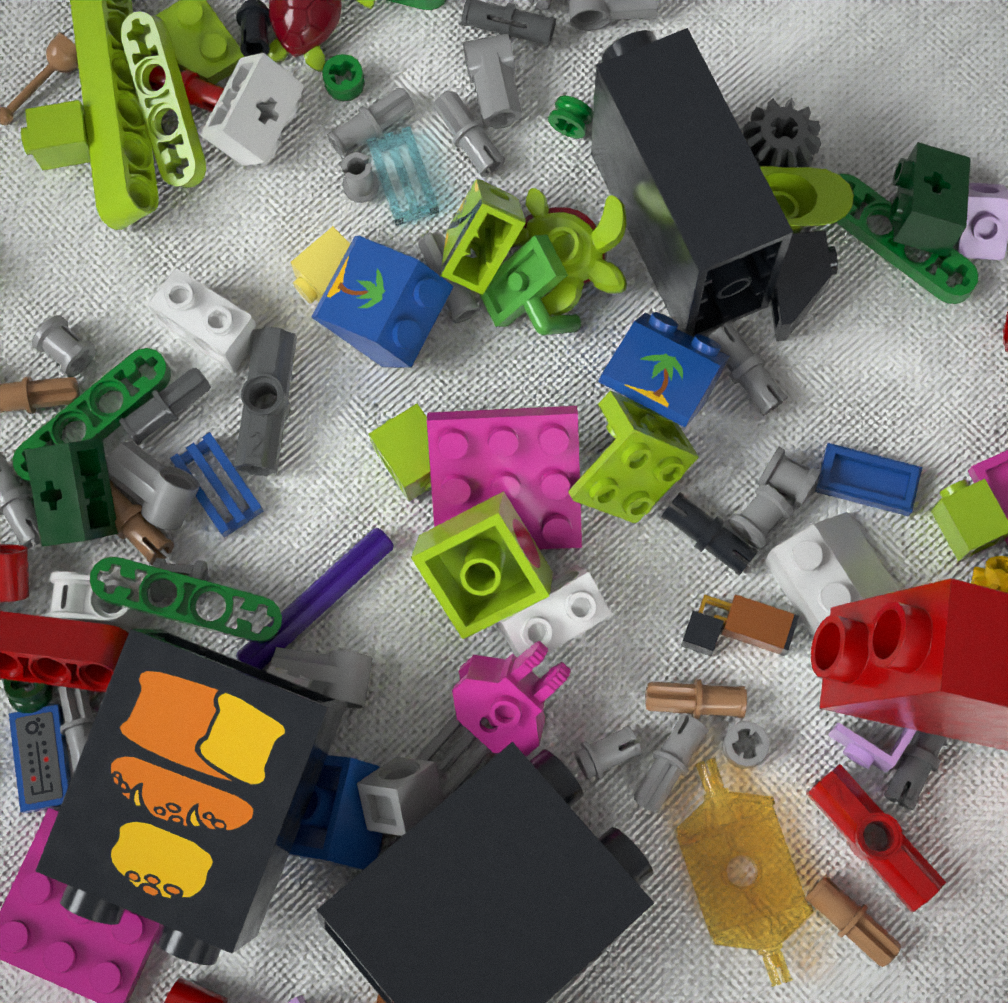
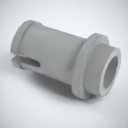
[341,152,379,203]
[574,725,642,780]

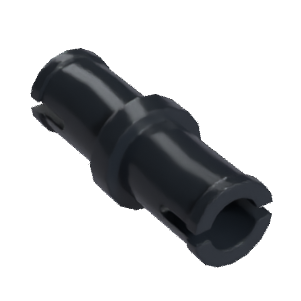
[661,492,758,576]

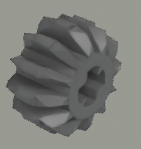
[742,98,821,168]

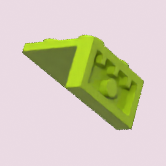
[568,390,699,523]

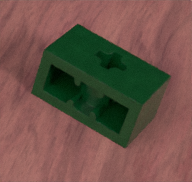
[889,142,971,257]
[25,438,119,547]

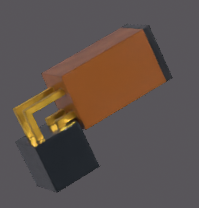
[681,594,799,657]

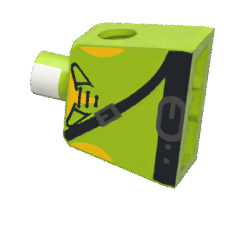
[440,179,526,295]

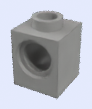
[357,757,443,836]

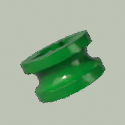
[322,54,365,102]
[548,95,593,139]

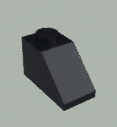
[770,230,838,341]

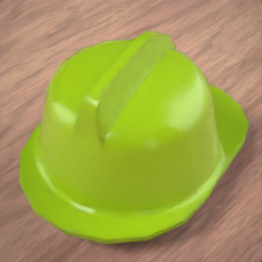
[760,166,854,233]

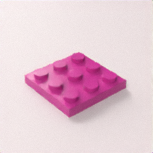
[427,406,582,550]
[0,808,162,1003]

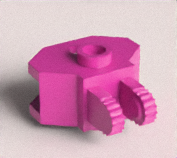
[452,641,571,757]

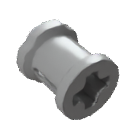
[32,315,97,377]
[757,446,822,508]
[728,484,794,549]
[150,558,208,605]

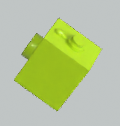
[368,403,432,502]

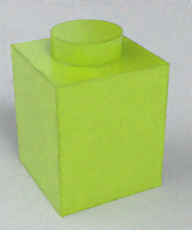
[21,100,90,171]
[931,479,1008,562]

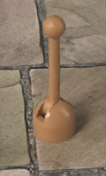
[0,32,78,125]

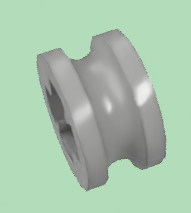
[722,721,770,769]

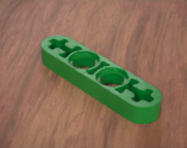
[835,173,978,304]
[12,348,171,485]
[89,556,282,643]

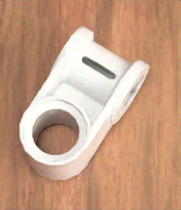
[44,571,144,629]

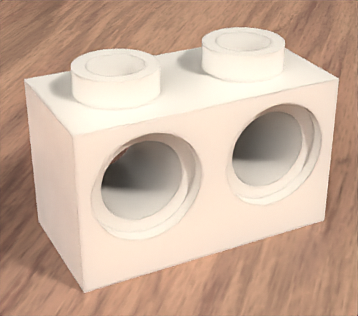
[147,267,258,373]
[497,565,613,657]

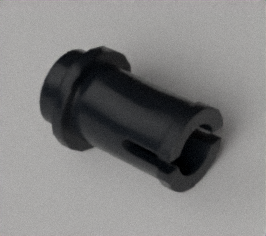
[236,0,271,57]

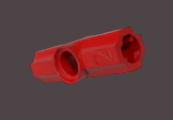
[806,764,947,912]

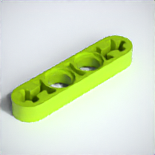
[121,11,206,188]

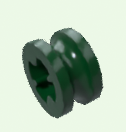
[3,679,54,713]

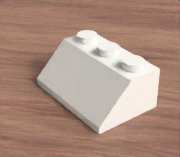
[765,512,900,638]

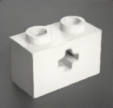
[200,53,305,166]

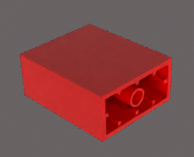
[811,578,1008,751]

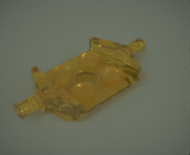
[674,758,814,987]

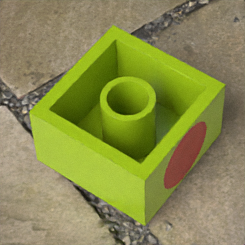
[411,491,553,639]

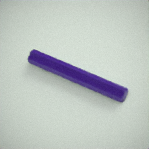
[236,527,394,669]

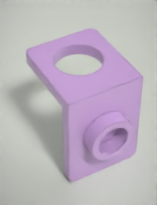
[957,183,1008,260]
[828,723,917,773]

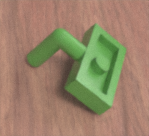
[479,235,581,336]

